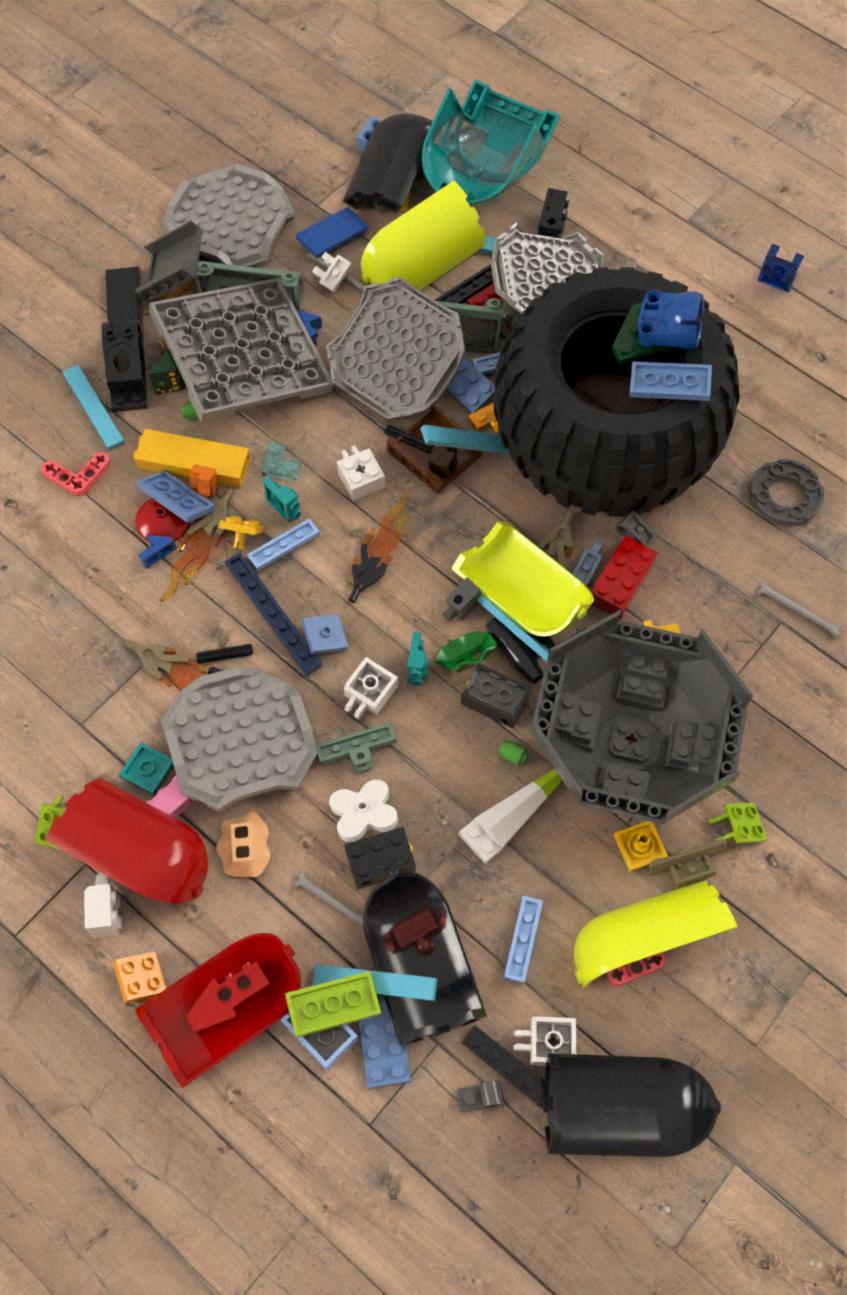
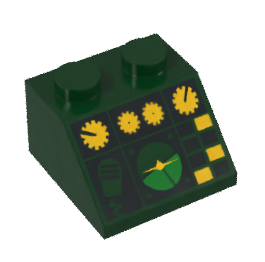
[148,350,186,395]

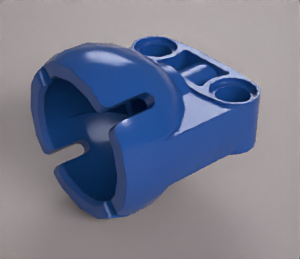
[638,290,704,349]

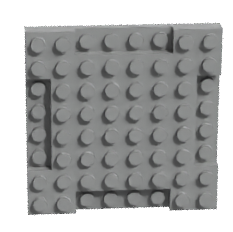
[149,278,334,422]

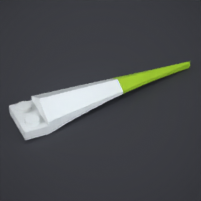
[458,769,563,864]

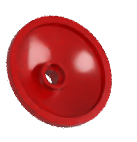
[135,498,191,542]

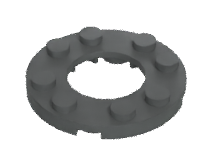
[750,459,824,525]

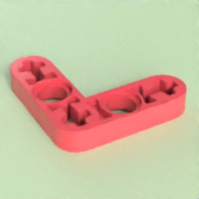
[41,452,110,496]
[605,952,666,986]

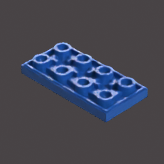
[296,207,369,259]

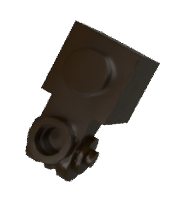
[428,445,458,478]

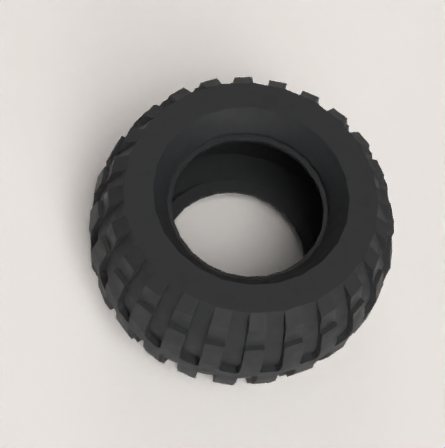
[494,267,740,517]

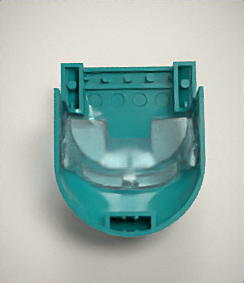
[422,79,561,204]

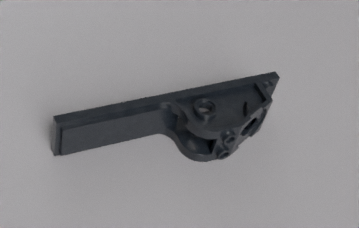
[101,266,148,412]

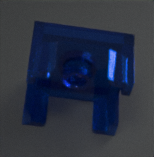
[758,244,804,292]

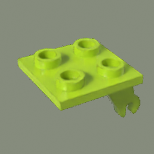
[34,796,65,850]
[709,803,767,844]

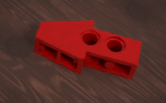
[186,961,271,1033]

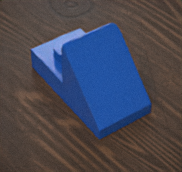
[297,310,322,345]
[139,535,177,569]

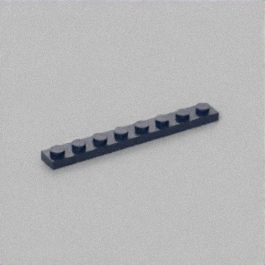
[224,552,322,676]

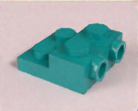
[262,477,302,523]
[407,631,429,686]

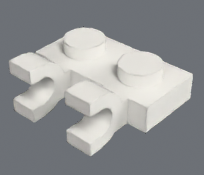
[312,252,353,293]

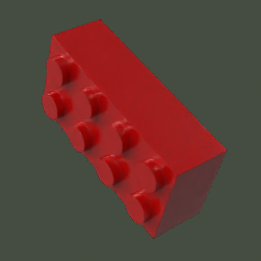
[591,536,658,620]

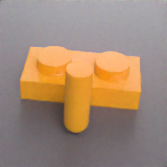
[468,402,500,433]

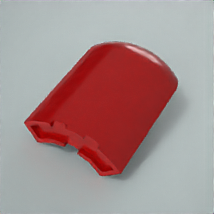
[45,778,208,903]
[135,933,301,1088]

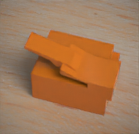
[189,464,218,500]

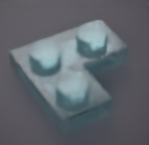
[262,442,301,480]

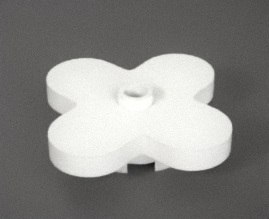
[329,780,398,842]

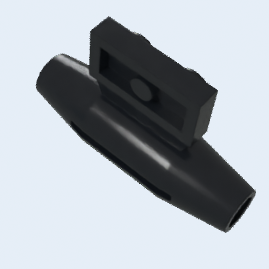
[486,617,556,684]

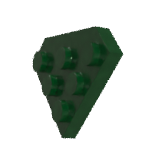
[612,302,673,365]

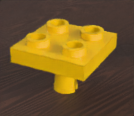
[219,516,265,549]
[613,821,668,872]

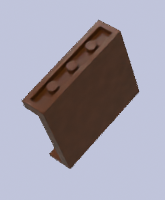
[386,405,483,494]

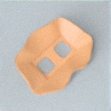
[216,811,270,877]

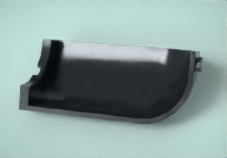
[342,113,433,213]
[363,870,487,1046]
[543,1053,721,1157]

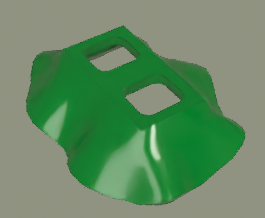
[435,631,497,673]

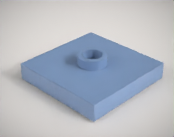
[301,614,349,654]

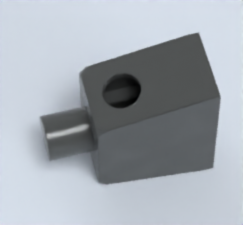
[442,577,482,622]

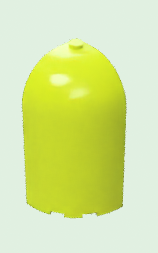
[361,181,486,291]
[451,521,594,636]
[574,880,738,988]

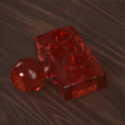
[390,908,438,955]

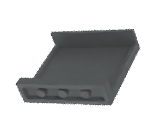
[135,220,203,303]

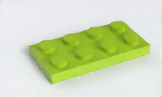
[285,971,381,1038]

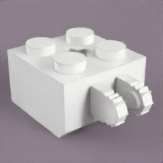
[337,445,385,501]
[343,657,398,719]
[84,873,122,938]
[513,1017,576,1066]

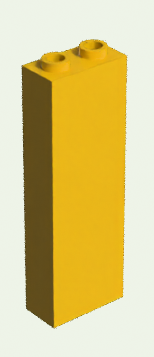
[133,429,251,488]

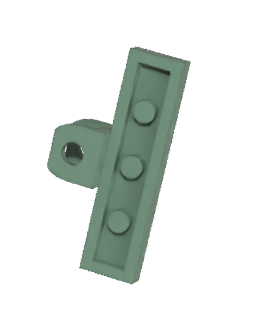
[316,722,397,774]

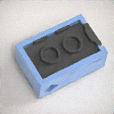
[281,1012,359,1071]

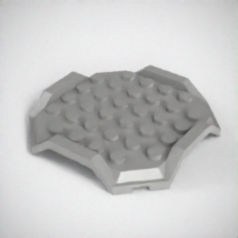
[163,164,295,274]
[491,222,605,314]
[326,277,466,420]
[161,667,318,813]

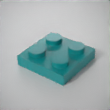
[119,742,174,796]

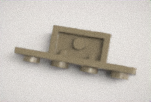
[648,839,727,888]

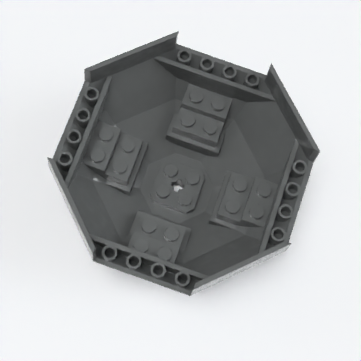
[530,610,753,825]

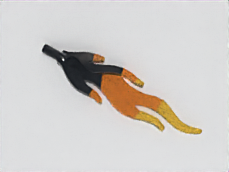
[348,489,408,603]

